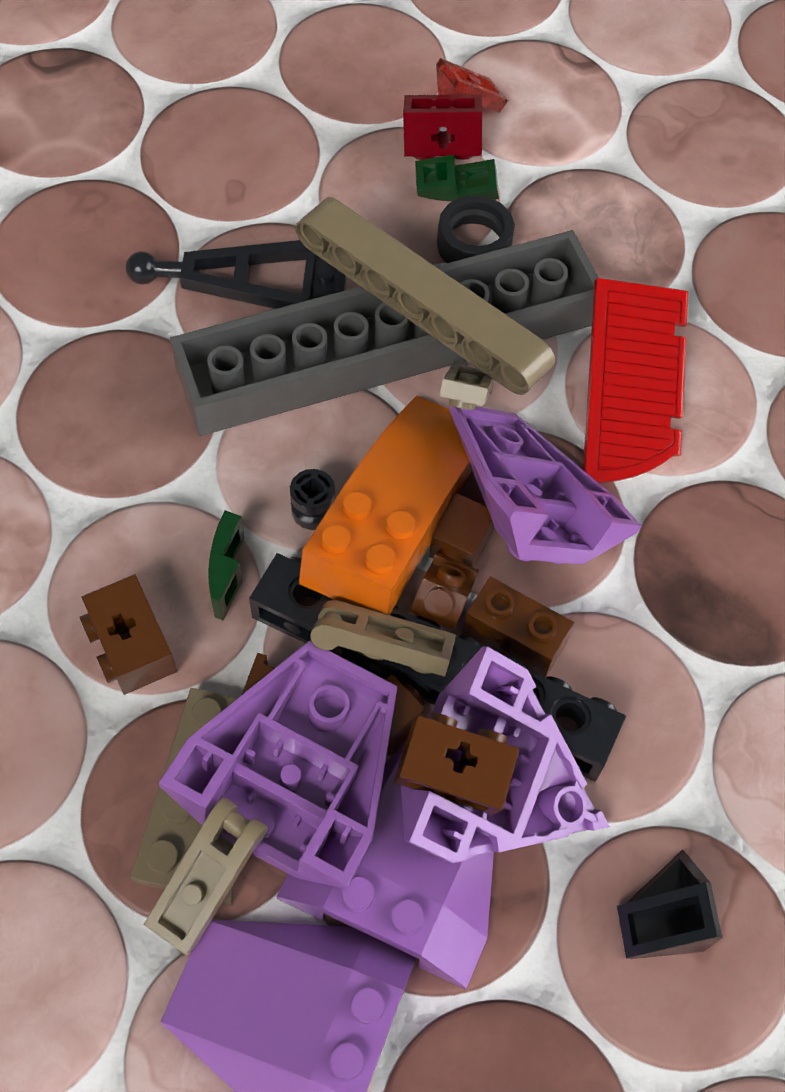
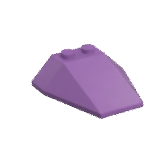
[449,405,642,565]
[159,641,397,889]
[277,743,494,990]
[161,919,416,1092]

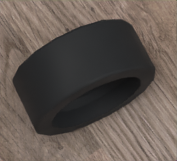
[437,195,515,263]

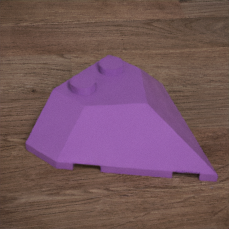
[401,647,610,863]

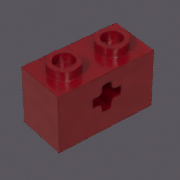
[403,94,483,160]

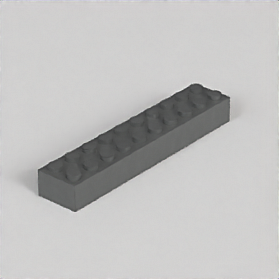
[170,230,599,436]

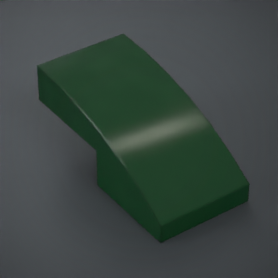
[415,154,499,202]
[208,510,245,620]

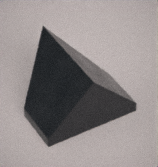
[617,850,723,959]

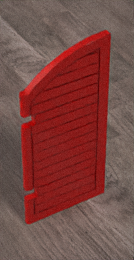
[583,278,689,483]

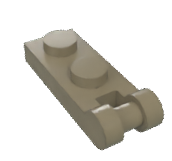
[439,360,495,410]
[311,600,456,677]
[143,797,268,955]

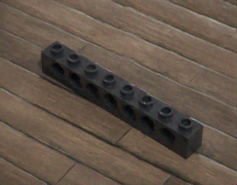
[249,553,626,782]

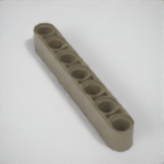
[295,197,555,395]

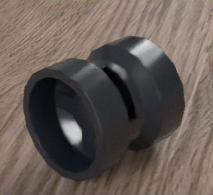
[290,469,335,530]

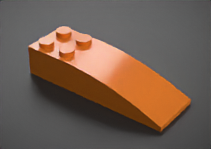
[299,395,472,615]

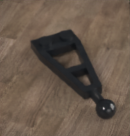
[126,240,347,309]

